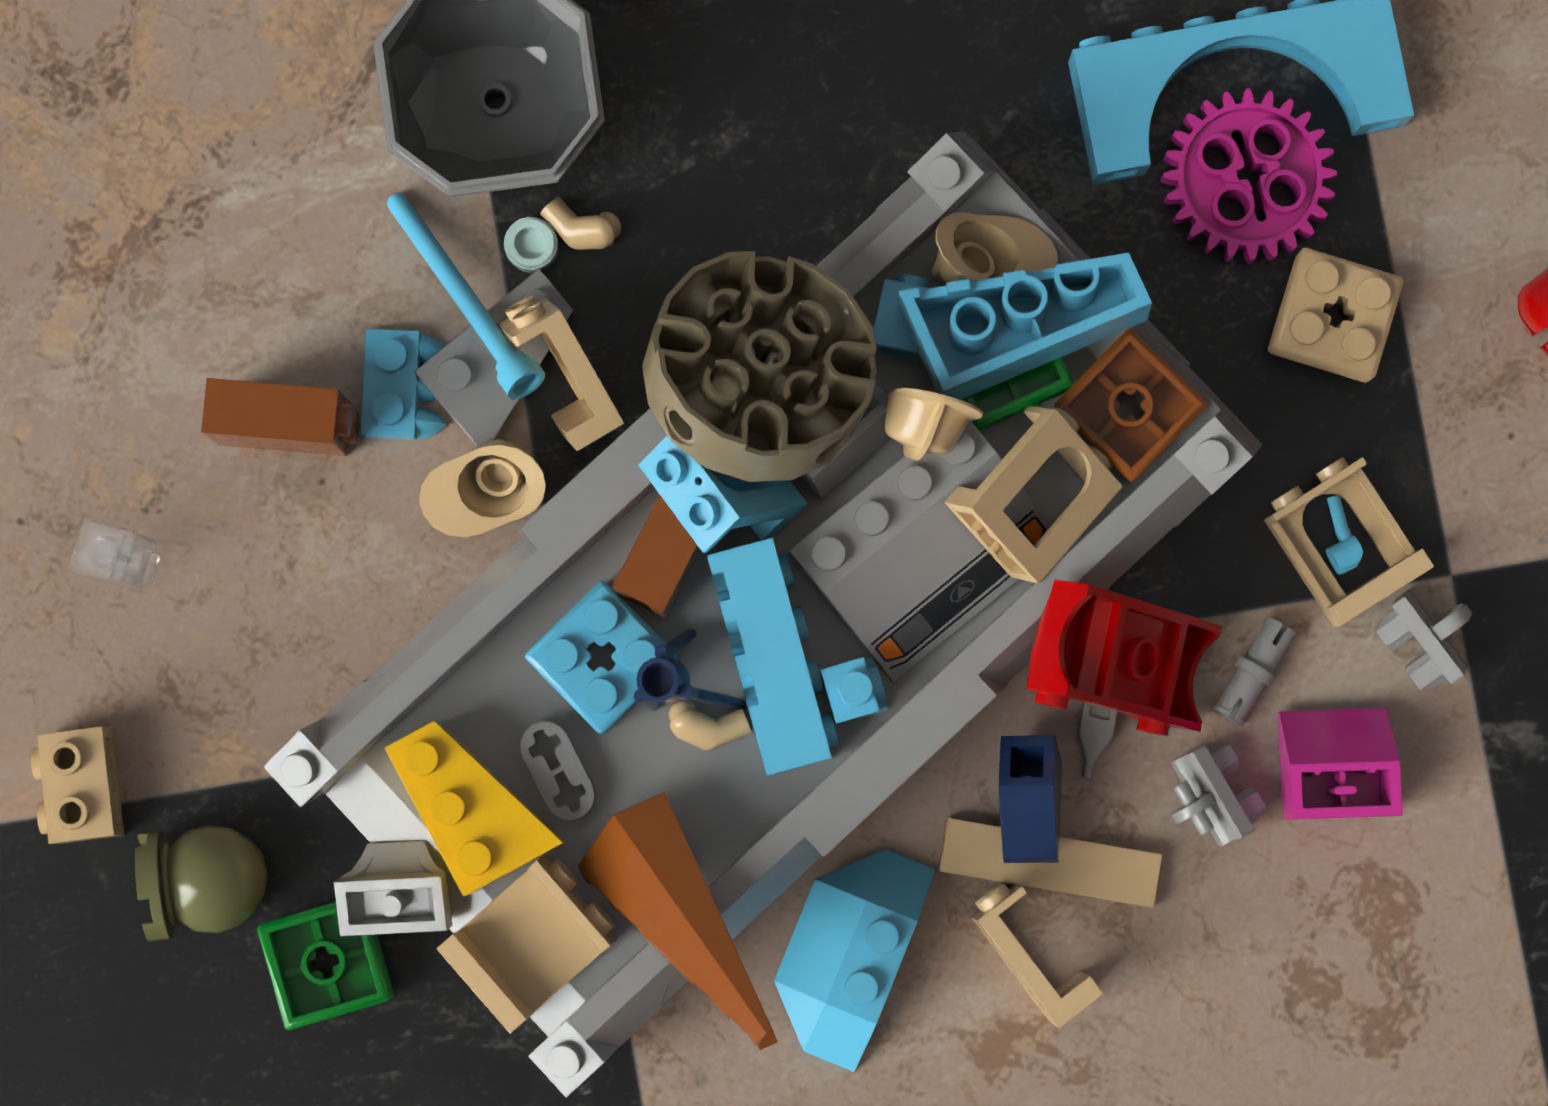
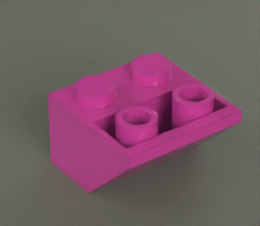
[1277,708,1403,820]

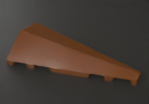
[578,792,778,1050]

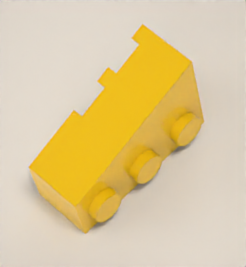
[384,721,567,897]

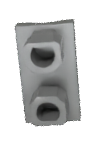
[1171,742,1267,847]

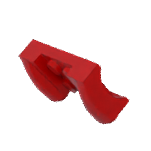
[1026,579,1222,736]

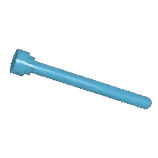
[387,193,545,399]

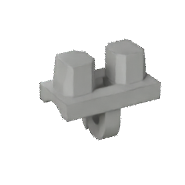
[1375,590,1472,692]

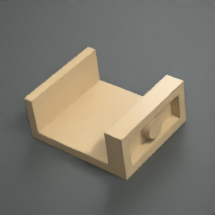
[437,855,618,1034]

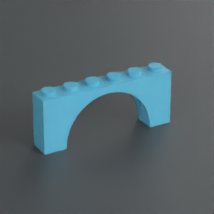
[1068,0,1414,185]

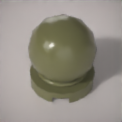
[135,825,268,942]

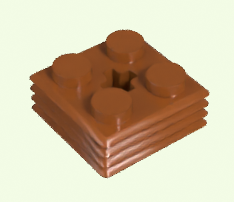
[1054,329,1207,482]

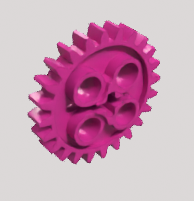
[1160,89,1337,264]

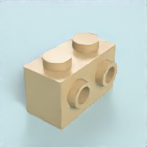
[31,726,125,844]

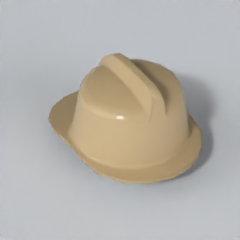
[932,213,1058,283]
[884,388,983,461]
[419,439,546,538]

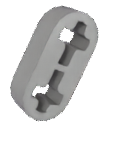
[520,721,596,821]

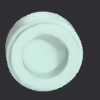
[504,217,559,273]

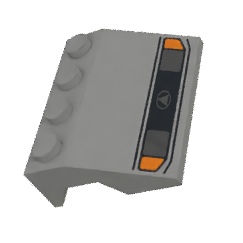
[788,421,1051,683]

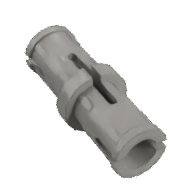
[1212,617,1297,727]

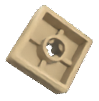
[1268,248,1404,383]

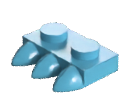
[361,329,447,440]

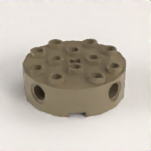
[642,251,877,482]

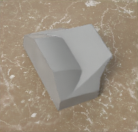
[334,840,453,936]

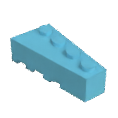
[898,253,1152,400]
[707,538,839,777]

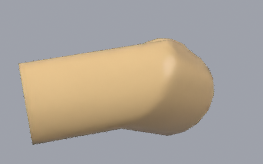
[668,700,752,750]

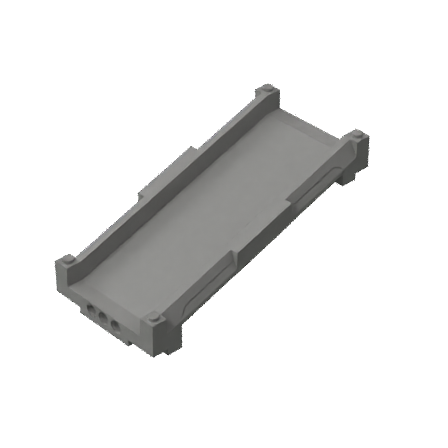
[263,131,1263,1098]

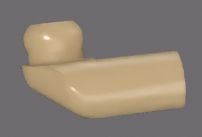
[540,197,621,250]

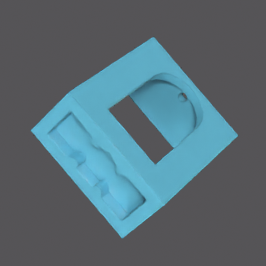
[638,436,808,553]

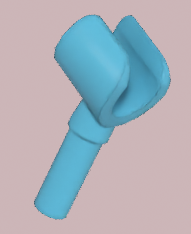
[1326,495,1363,575]

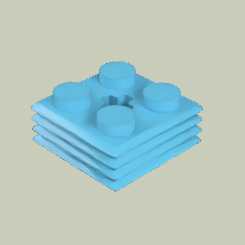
[525,581,679,734]

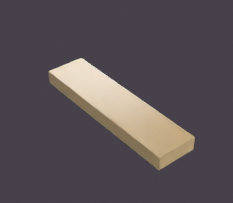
[938,818,1162,908]

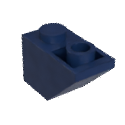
[998,735,1062,863]

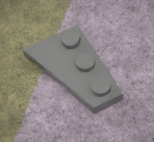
[414,269,573,446]

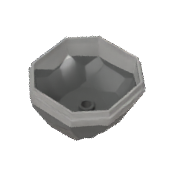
[373,0,605,197]

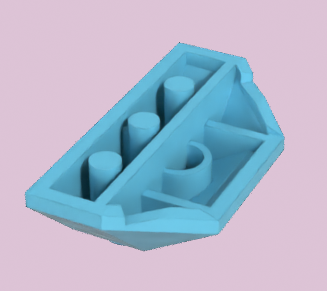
[774,849,935,1072]

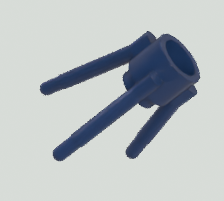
[634,629,747,711]

